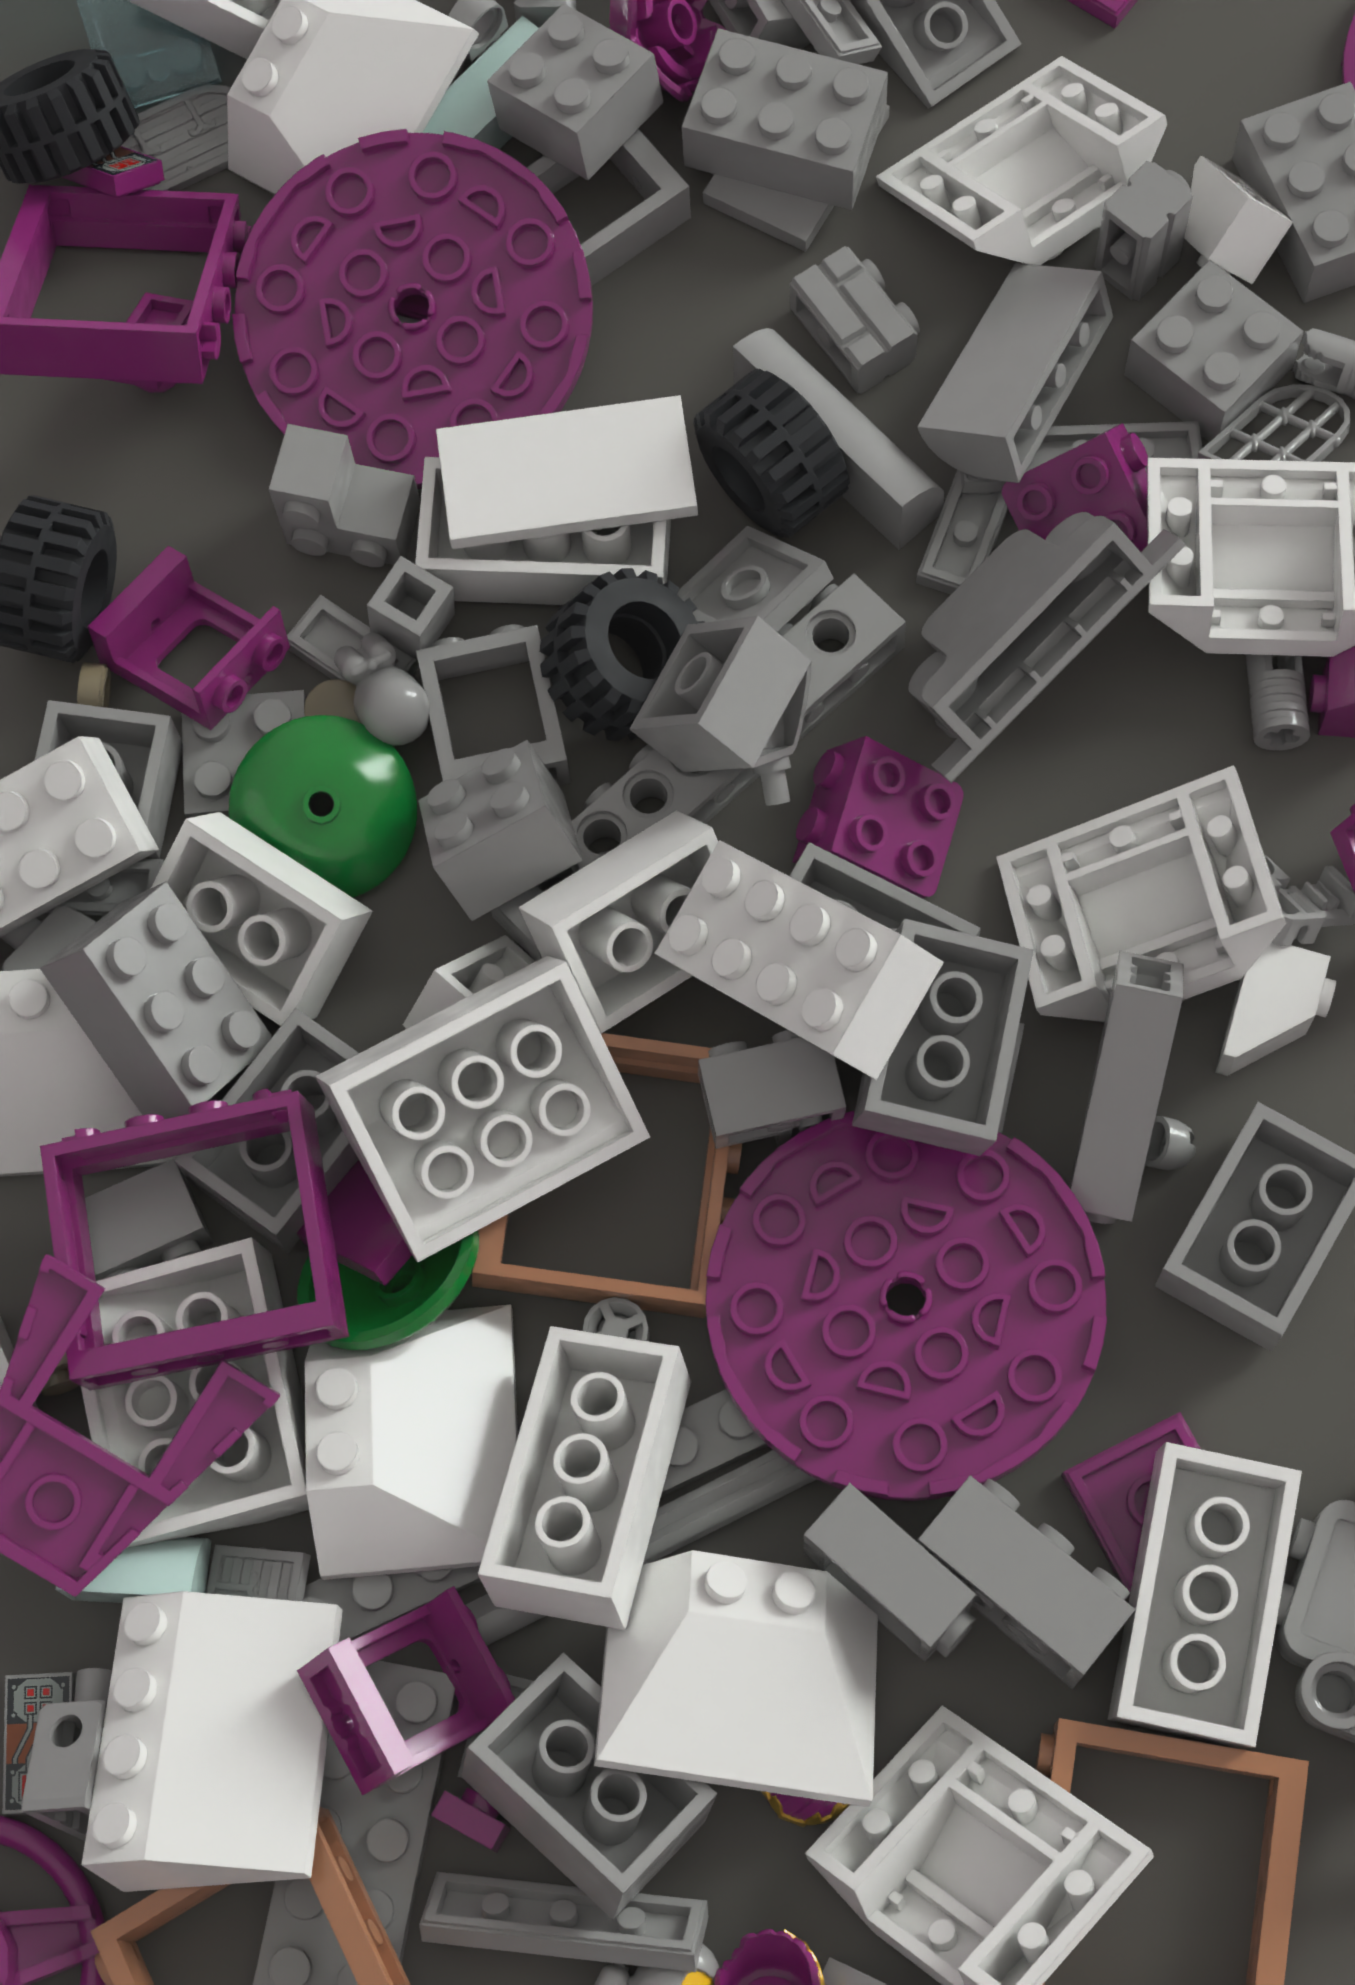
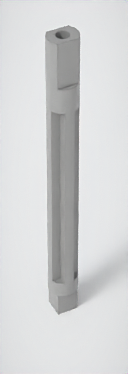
[466,1450,817,1646]

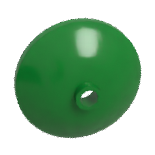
[229,715,417,898]
[297,1230,479,1350]

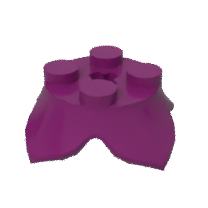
[607,0,726,103]

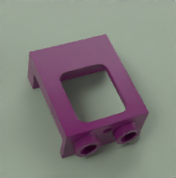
[87,546,290,730]
[297,1586,515,1796]

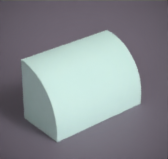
[55,1537,211,1603]

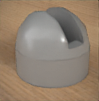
[1145,1116,1196,1170]

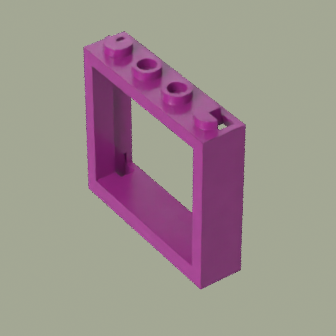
[0,184,251,384]
[40,1088,349,1391]

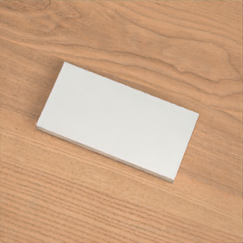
[436,395,698,549]

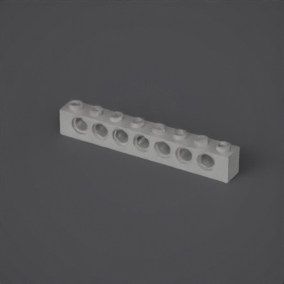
[491,573,906,961]

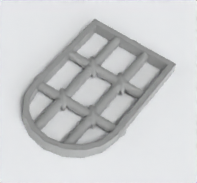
[1198,384,1350,462]

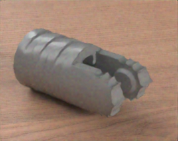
[1292,328,1355,399]
[1245,654,1310,751]

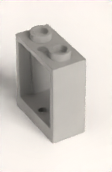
[527,129,691,286]
[416,624,571,786]
[803,1483,976,1662]

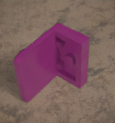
[1002,423,1148,552]
[792,736,964,899]

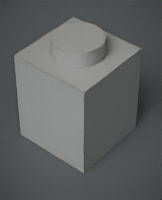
[367,556,455,660]

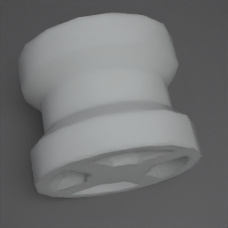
[582,1297,651,1342]

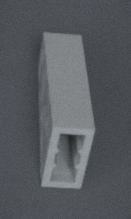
[1069,951,1184,1224]

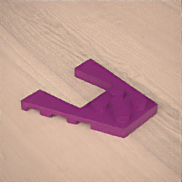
[0,1253,280,1597]

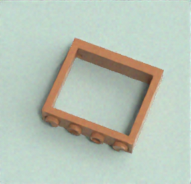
[472,1033,742,1318]
[1035,1718,1309,1985]
[90,1807,411,1985]

